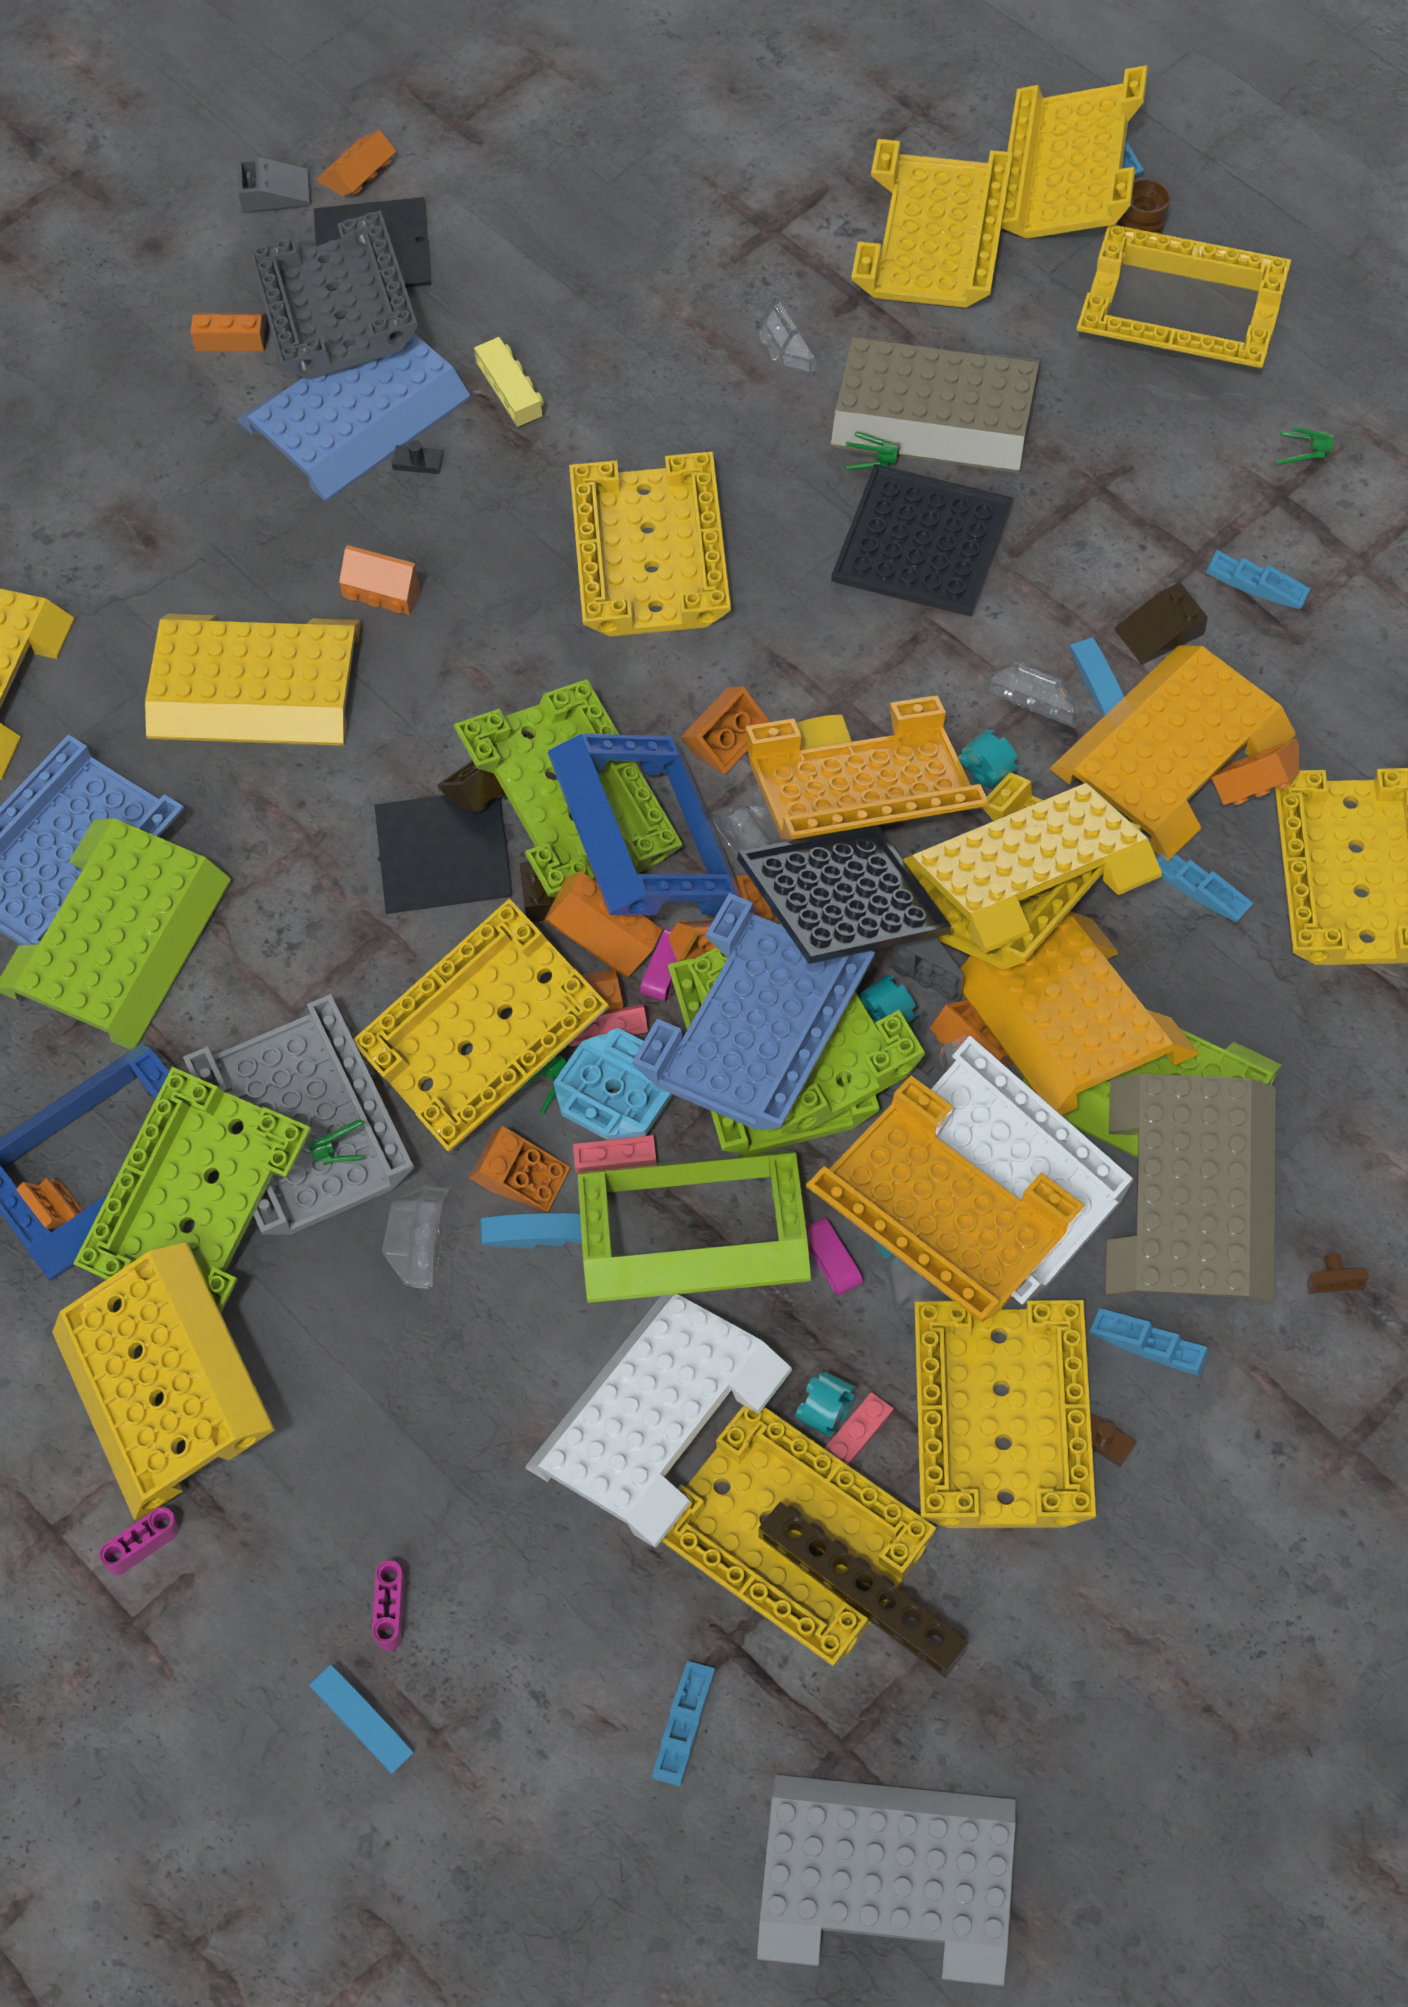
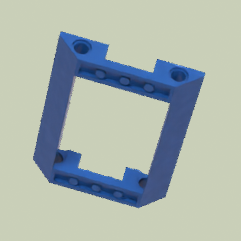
[548,733,744,915]
[0,1043,169,1281]

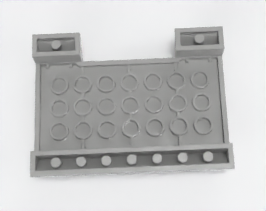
[183,994,414,1234]
[757,1775,1016,1986]

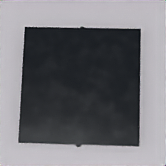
[314,197,432,291]
[374,795,512,914]

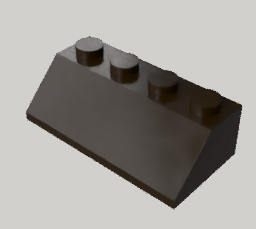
[437,731,534,813]

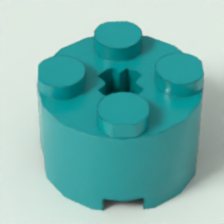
[958,729,1019,788]
[859,974,918,1029]
[795,1372,856,1437]

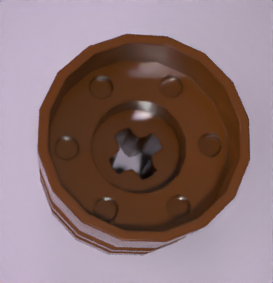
[1117,179,1171,234]

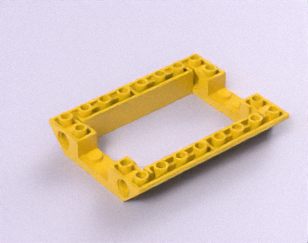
[1077,225,1291,368]

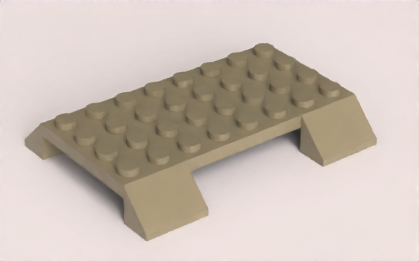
[831,335,1041,473]
[1105,1074,1276,1304]

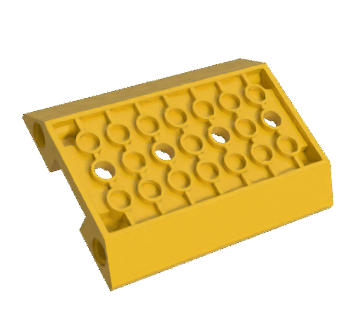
[569,452,731,637]
[1275,768,1408,965]
[353,898,610,1152]
[52,1242,275,1521]
[915,1300,1096,1528]
[661,1406,936,1667]

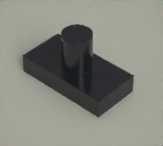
[392,440,443,474]

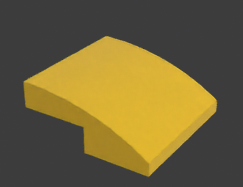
[796,715,852,750]

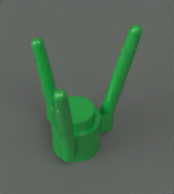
[1276,426,1333,465]
[845,432,898,470]
[520,1054,567,1114]
[308,1120,364,1166]

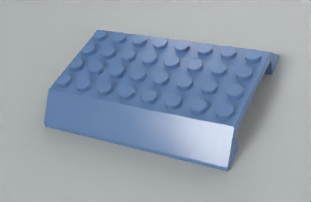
[237,333,471,502]
[0,735,184,945]
[632,893,875,1130]

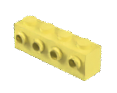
[474,337,544,427]

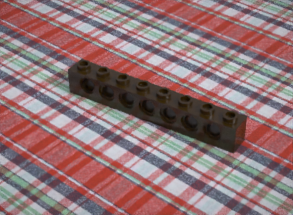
[758,1502,968,1678]

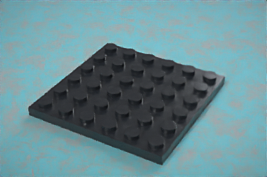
[831,464,1013,617]
[737,825,951,964]

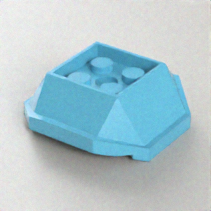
[553,1028,673,1140]

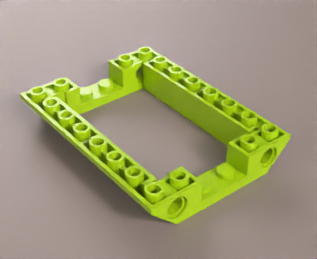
[578,1150,811,1303]

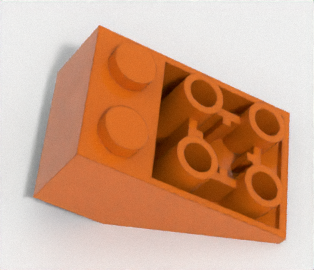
[469,1126,571,1213]

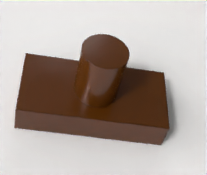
[1307,1253,1368,1294]
[1090,1412,1137,1468]

